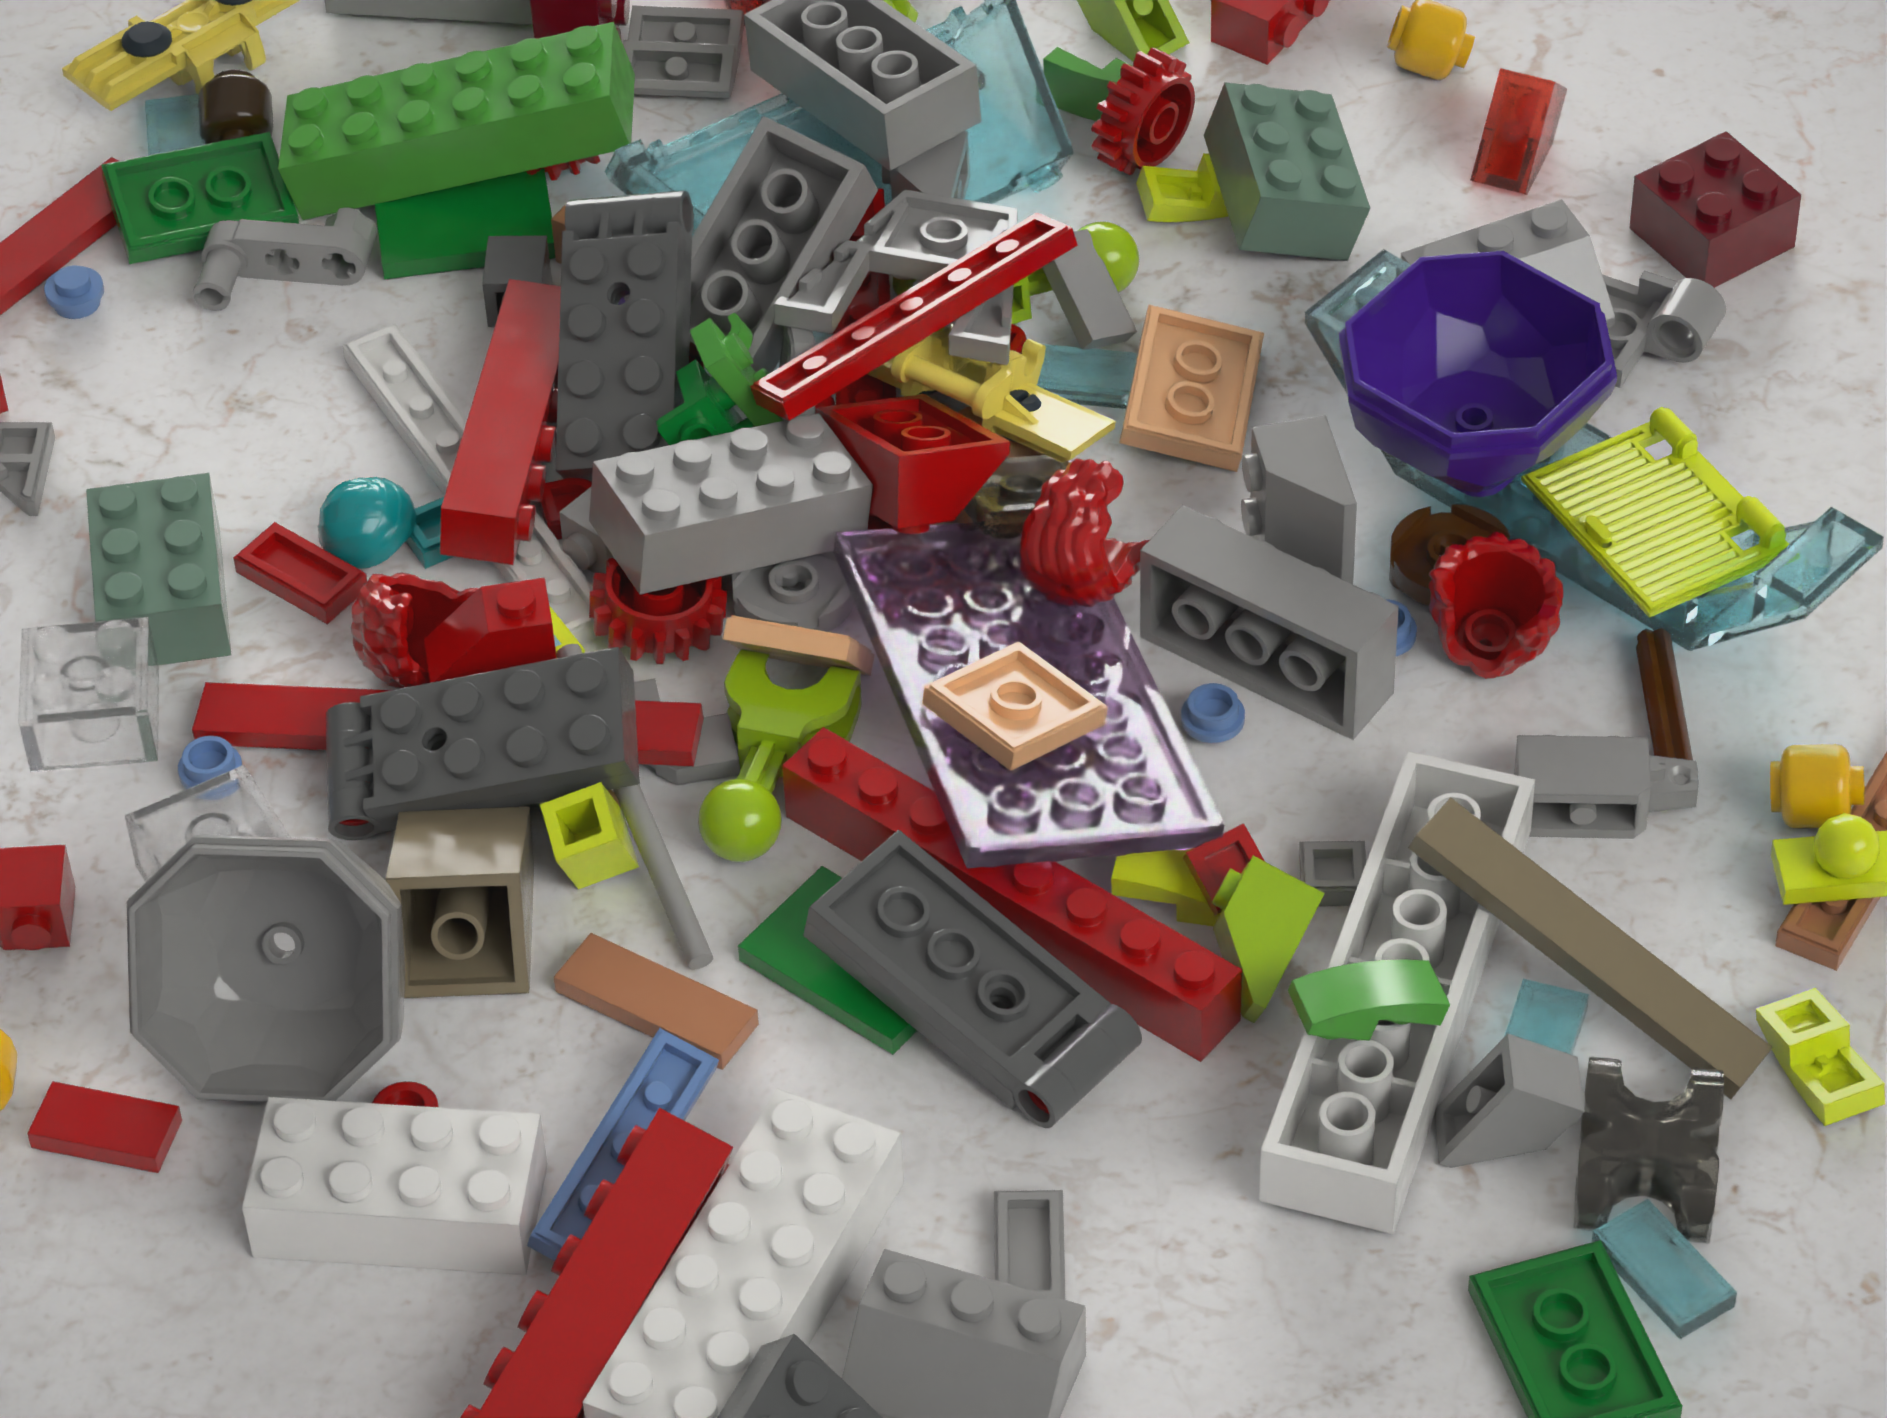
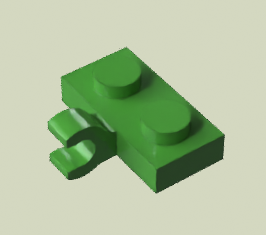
[690,313,784,427]

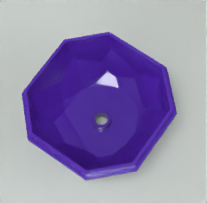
[1339,251,1617,497]

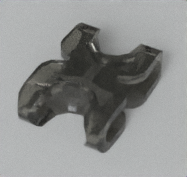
[1573,1056,1724,1244]

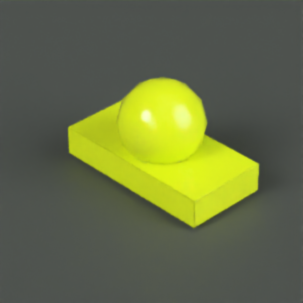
[1770,813,1887,905]

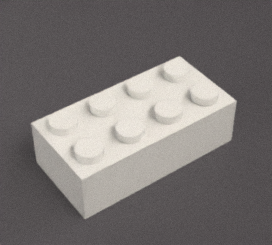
[242,1097,547,1275]

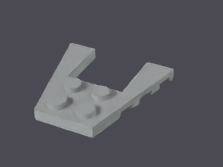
[774,190,1018,365]

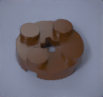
[1389,504,1510,606]

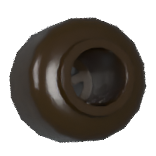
[198,70,273,144]

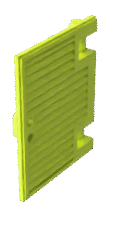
[1521,407,1793,618]

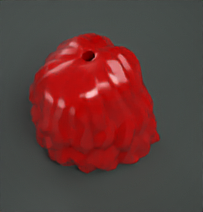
[1020,458,1149,607]
[1429,532,1563,679]
[350,572,479,689]

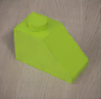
[1077,0,1190,62]
[1212,855,1325,1023]

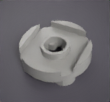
[732,549,856,632]

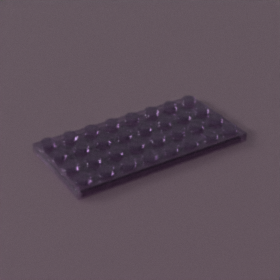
[833,519,1225,868]

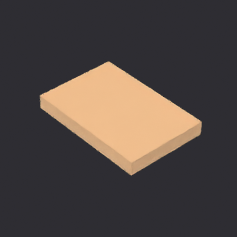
[1119,305,1264,472]

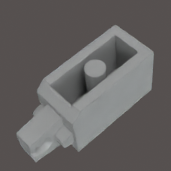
[1514,735,1699,839]

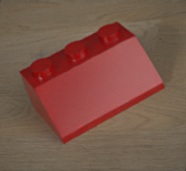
[815,394,1010,534]

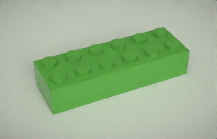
[278,22,635,220]

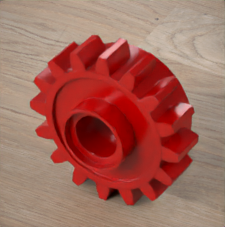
[1091,48,1195,175]
[589,558,727,664]

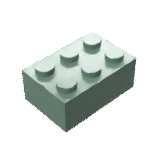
[1203,82,1370,261]
[86,473,231,673]

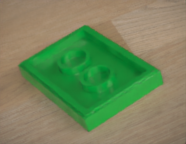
[101,132,299,264]
[375,168,556,279]
[738,866,917,1055]
[1468,1240,1682,1418]

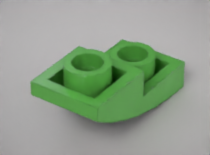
[1043,47,1132,121]
[1288,959,1450,1041]

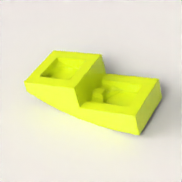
[1136,153,1228,222]
[1111,829,1220,927]
[1756,988,1885,1126]

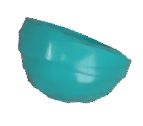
[317,477,416,569]

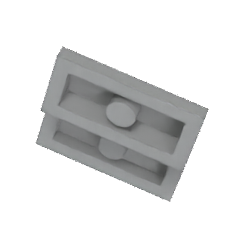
[623,5,745,98]

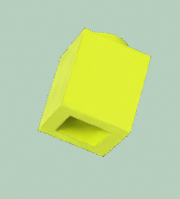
[540,782,639,889]

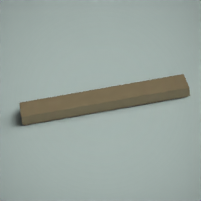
[1408,797,1773,1100]

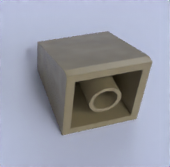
[386,807,534,998]

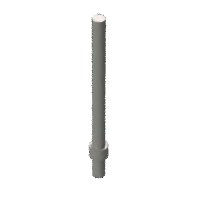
[556,644,713,969]

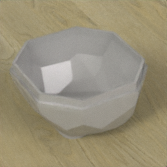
[126,835,406,1102]

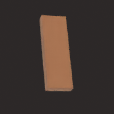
[554,933,759,1070]

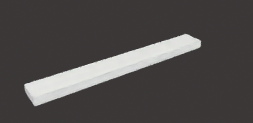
[342,324,601,645]

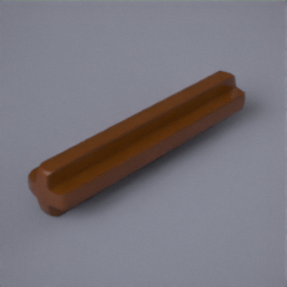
[1636,628,1693,760]

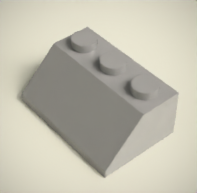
[1400,199,1615,328]
[1241,415,1357,584]
[842,1249,1086,1418]

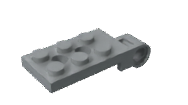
[1602,270,1726,388]

